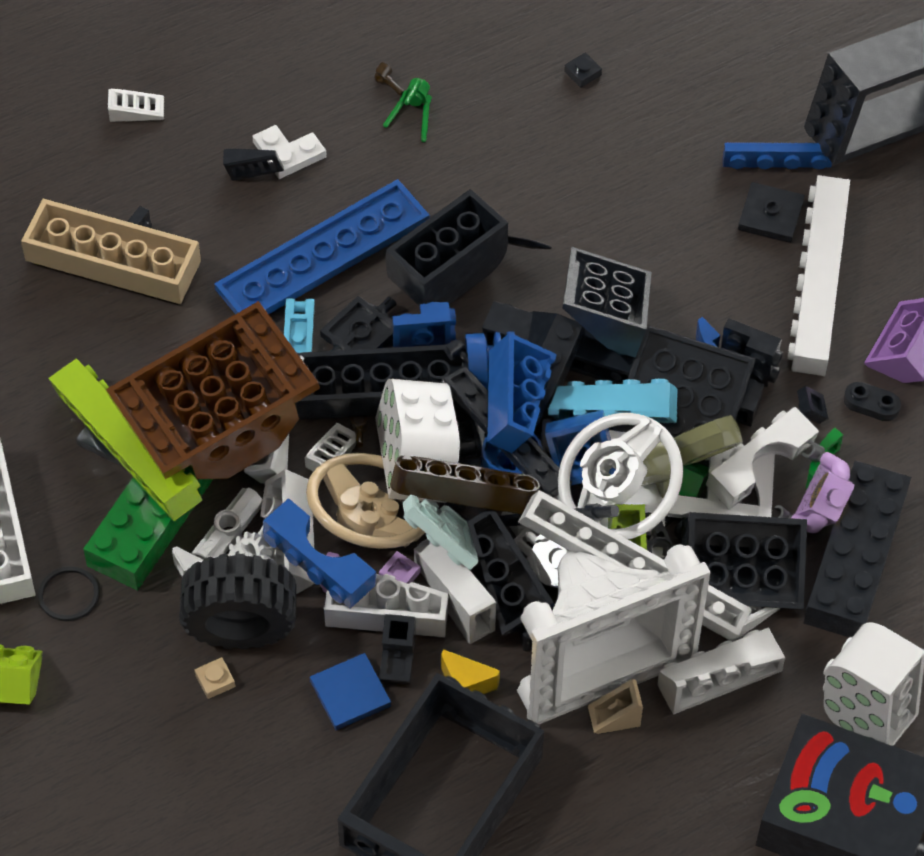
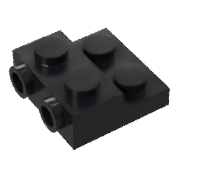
[721,318,783,387]

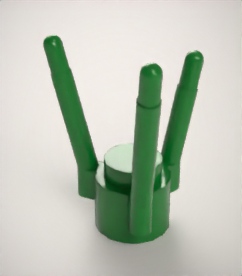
[383,78,432,142]

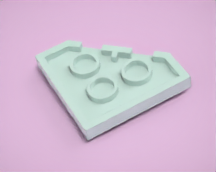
[403,495,478,570]

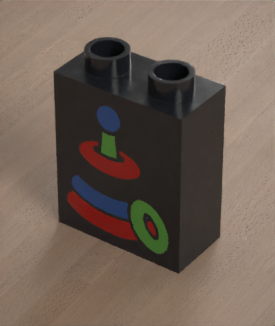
[755,714,924,856]

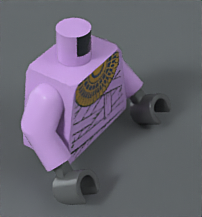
[775,441,855,533]

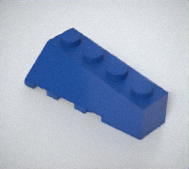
[487,332,557,453]

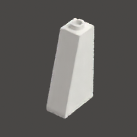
[414,539,496,644]

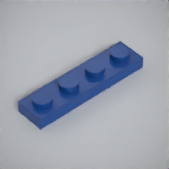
[722,143,832,169]

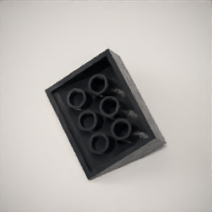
[562,247,652,357]
[681,512,807,609]

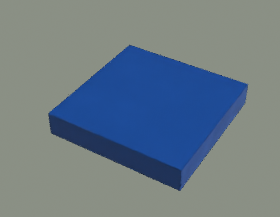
[310,653,391,730]

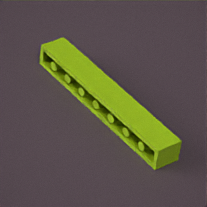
[49,358,202,521]

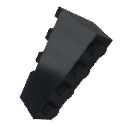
[528,311,586,436]
[467,509,555,636]

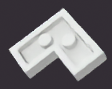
[252,125,326,179]

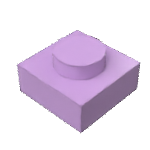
[379,551,421,584]

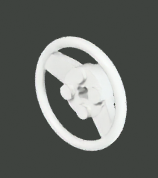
[558,413,683,539]

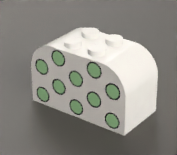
[375,379,460,503]
[823,622,924,746]

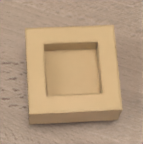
[194,657,236,699]

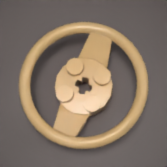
[306,453,425,549]

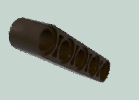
[390,455,540,514]

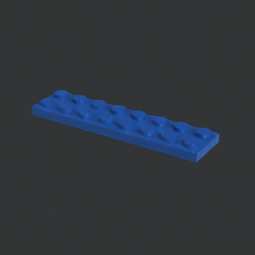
[214,179,430,314]

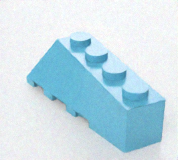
[548,379,677,423]

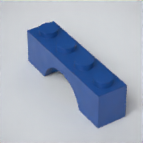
[263,498,376,609]

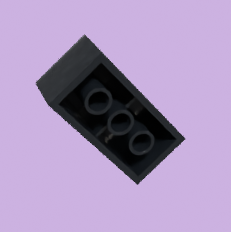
[386,189,508,307]

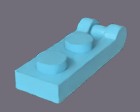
[284,298,315,353]

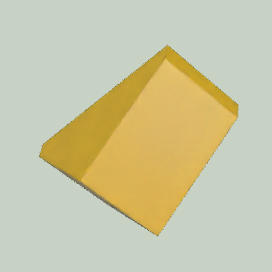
[441,649,500,694]

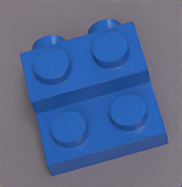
[393,302,456,348]

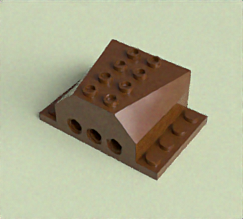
[106,301,320,480]

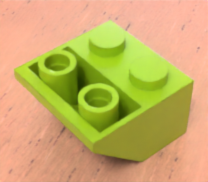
[0,644,43,705]

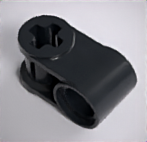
[453,403,482,458]

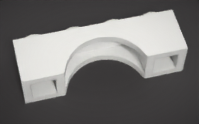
[706,407,819,510]

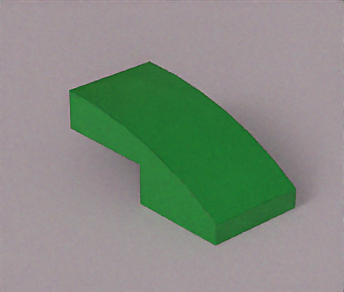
[805,428,843,488]

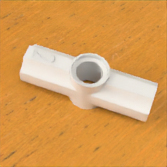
[192,487,263,560]

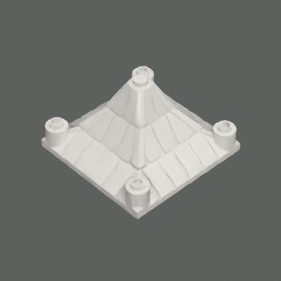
[517,544,710,725]

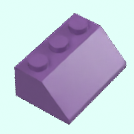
[864,298,924,383]

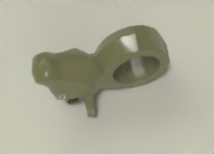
[641,415,743,498]

